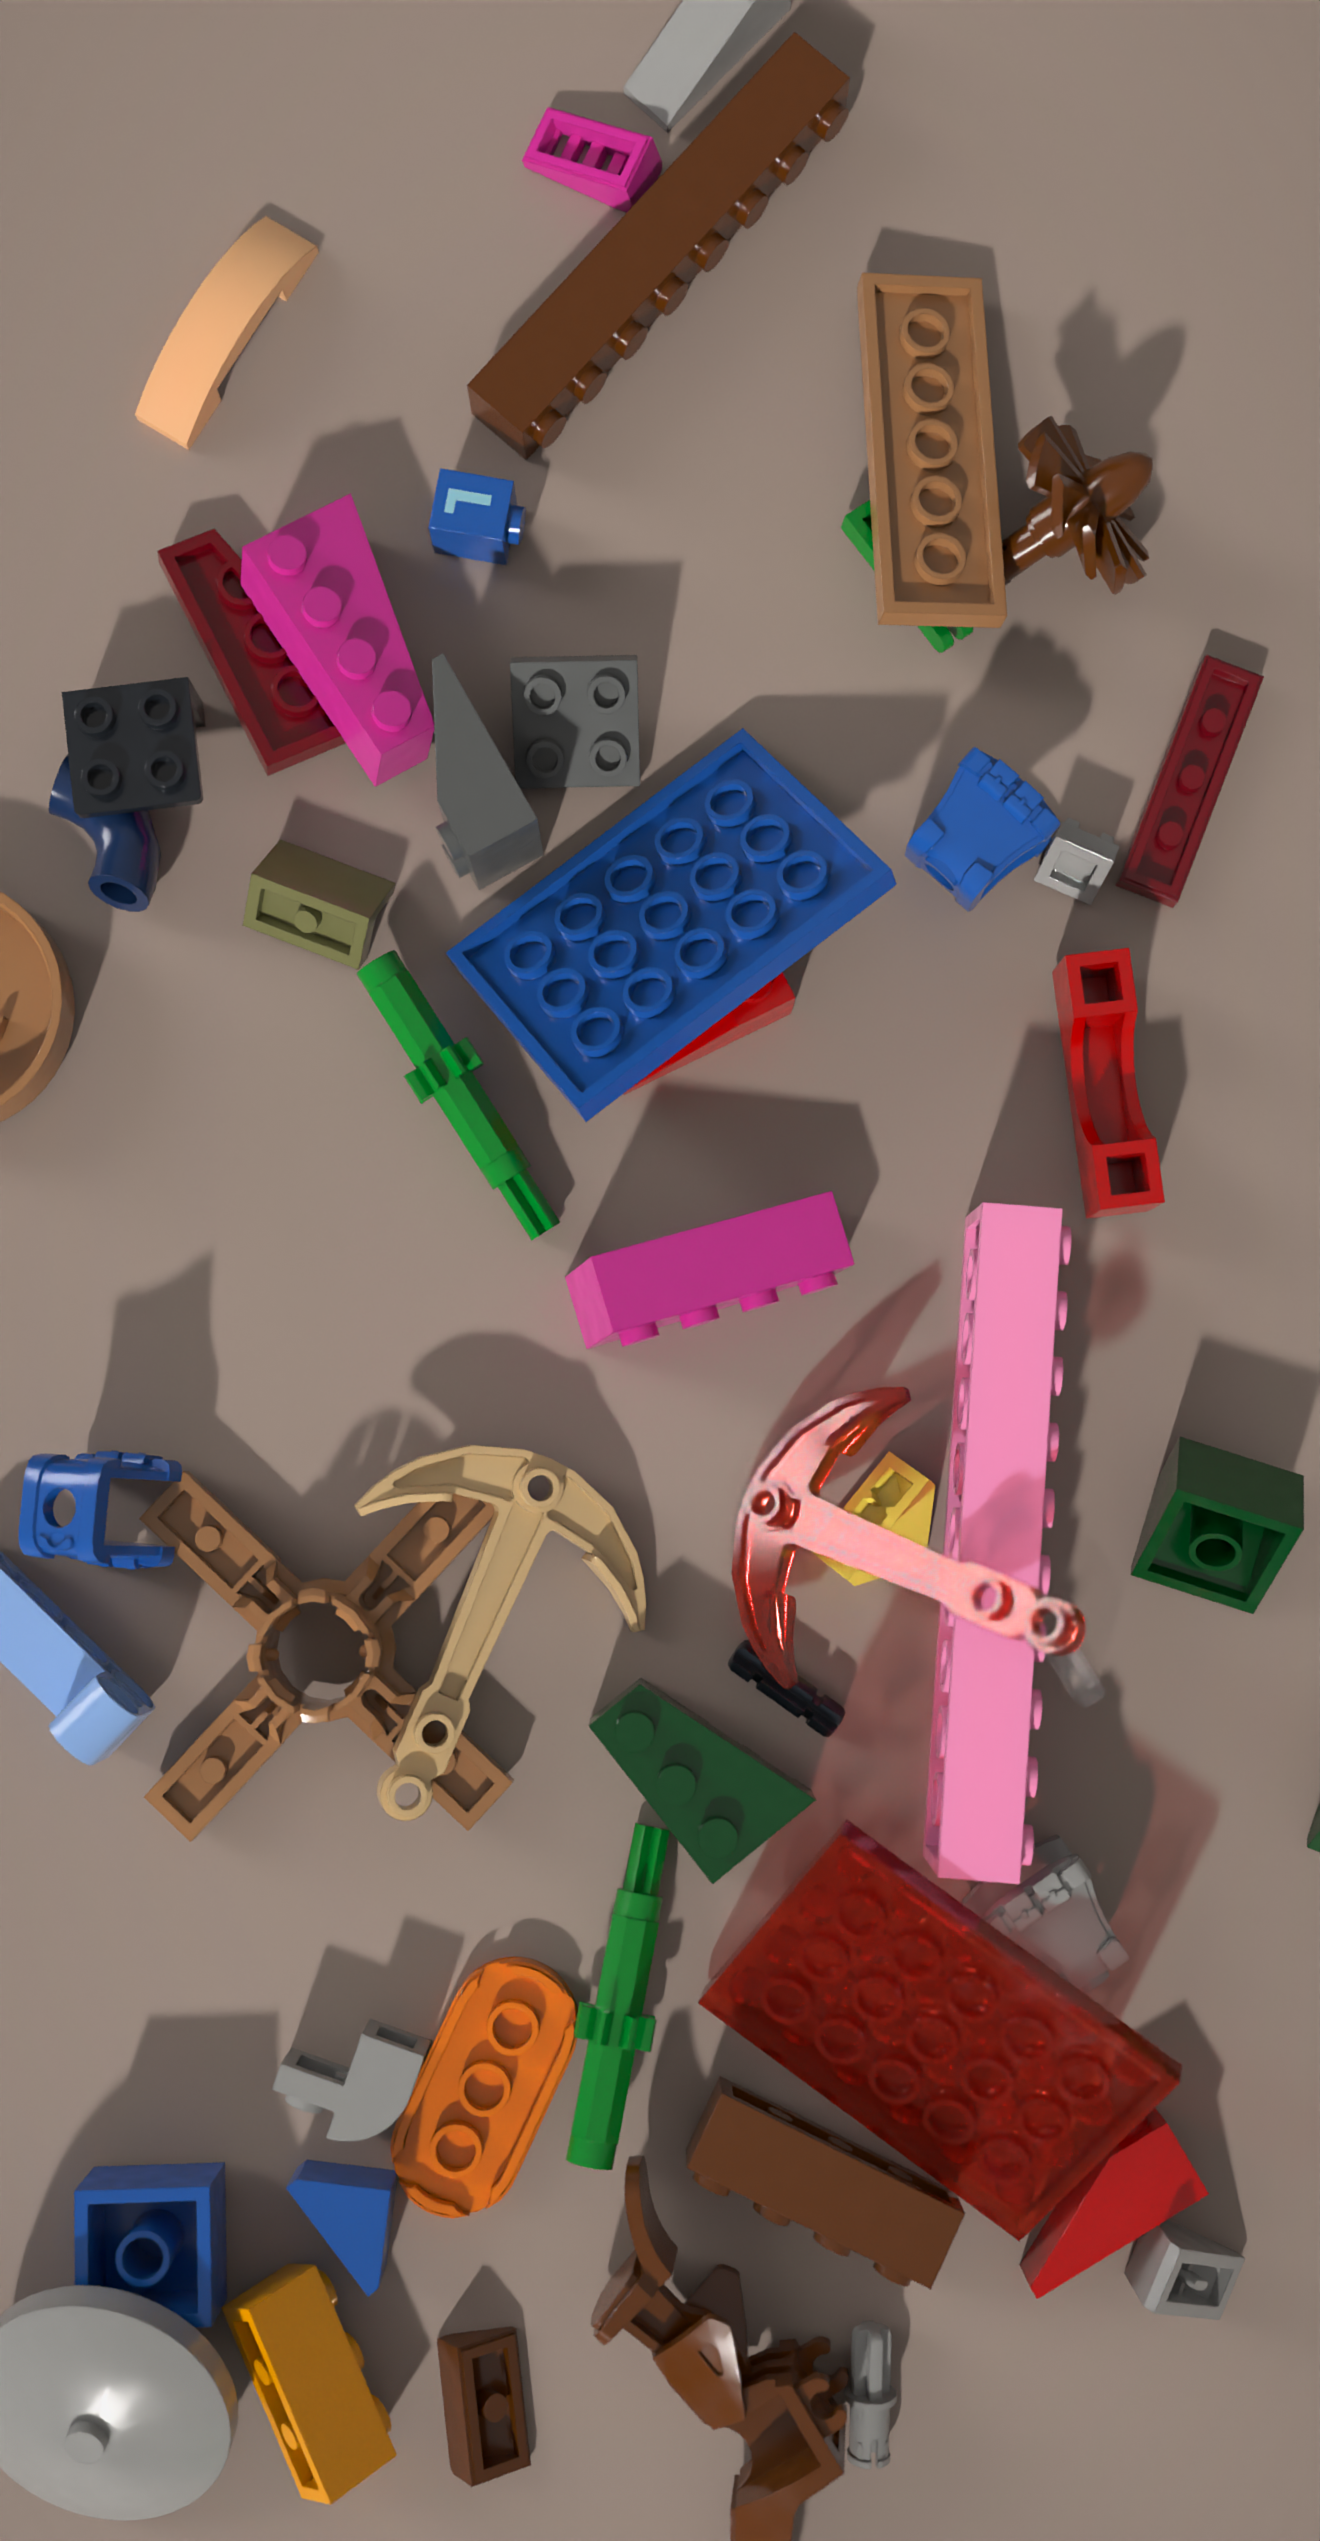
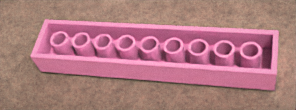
[923,1202,1072,1884]

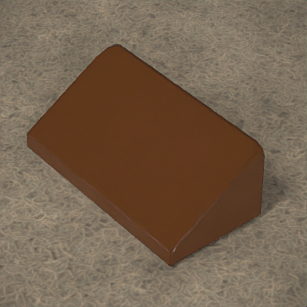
[437,2326,531,2487]

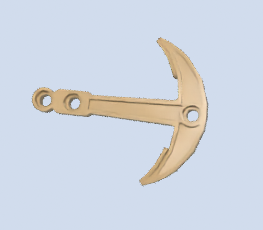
[354,1445,646,1821]

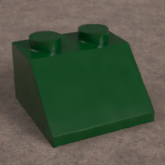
[1131,1436,1304,1614]

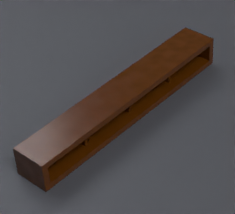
[467,32,850,460]

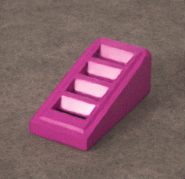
[522,107,663,213]

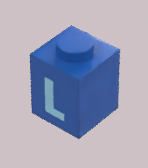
[428,468,526,565]

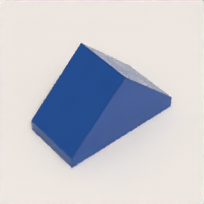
[286,2160,398,2297]

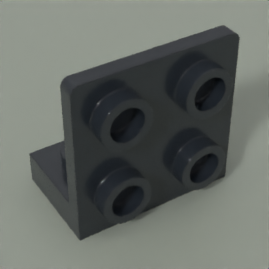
[62,677,206,818]

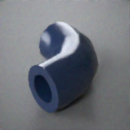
[49,754,161,912]

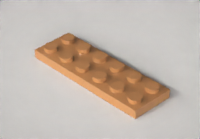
[857,273,1007,628]

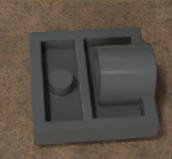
[510,655,640,789]

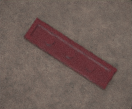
[1115,654,1264,908]

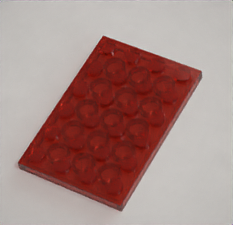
[698,1819,1183,2241]

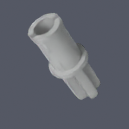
[844,2321,897,2469]

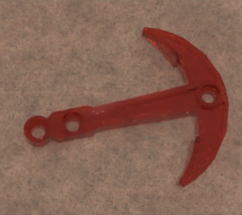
[731,1387,1086,1689]

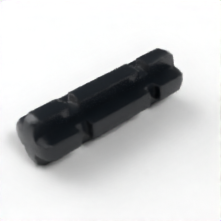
[728,1640,846,1737]

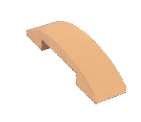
[135,216,319,450]

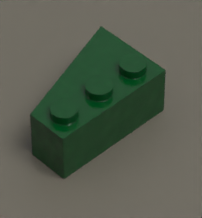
[588,1678,816,1885]

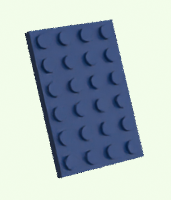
[446,728,897,1122]

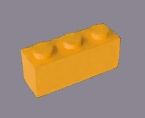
[221,2263,397,2505]

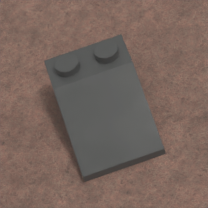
[432,654,544,890]

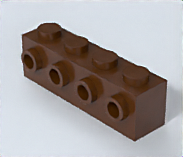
[686,2076,965,2289]

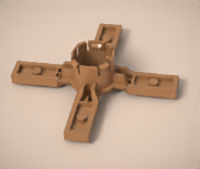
[139,1471,514,1842]

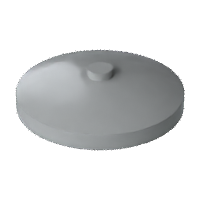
[0,2285,238,2521]

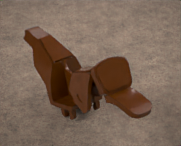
[591,2155,849,2541]

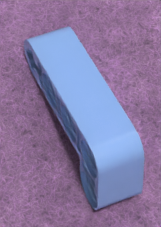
[0,1551,155,1765]

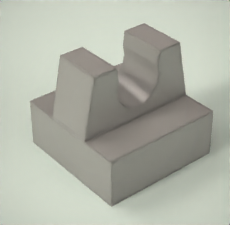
[1034,818,1120,905]

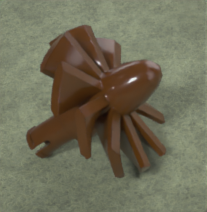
[1002,416,1153,594]

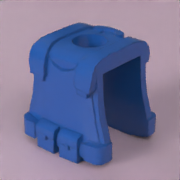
[905,747,1061,912]
[18,1451,182,1570]

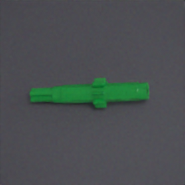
[356,950,560,1240]
[566,1823,670,2170]

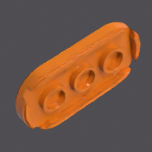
[390,1957,578,2218]

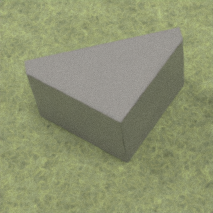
[1124,2220,1245,2320]

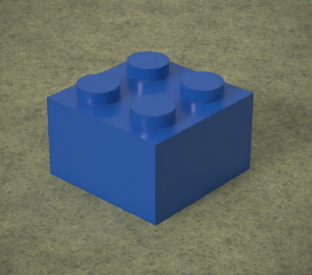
[74,2162,227,2328]

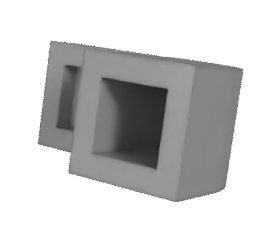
[272,2019,431,2142]

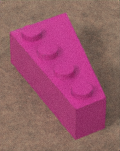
[241,493,435,787]

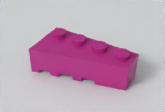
[565,1191,855,1349]

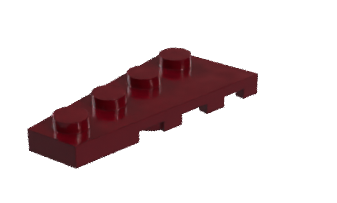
[157,528,346,776]

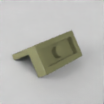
[243,839,396,970]

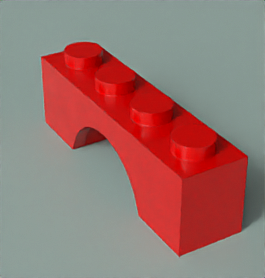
[1052,948,1165,1219]

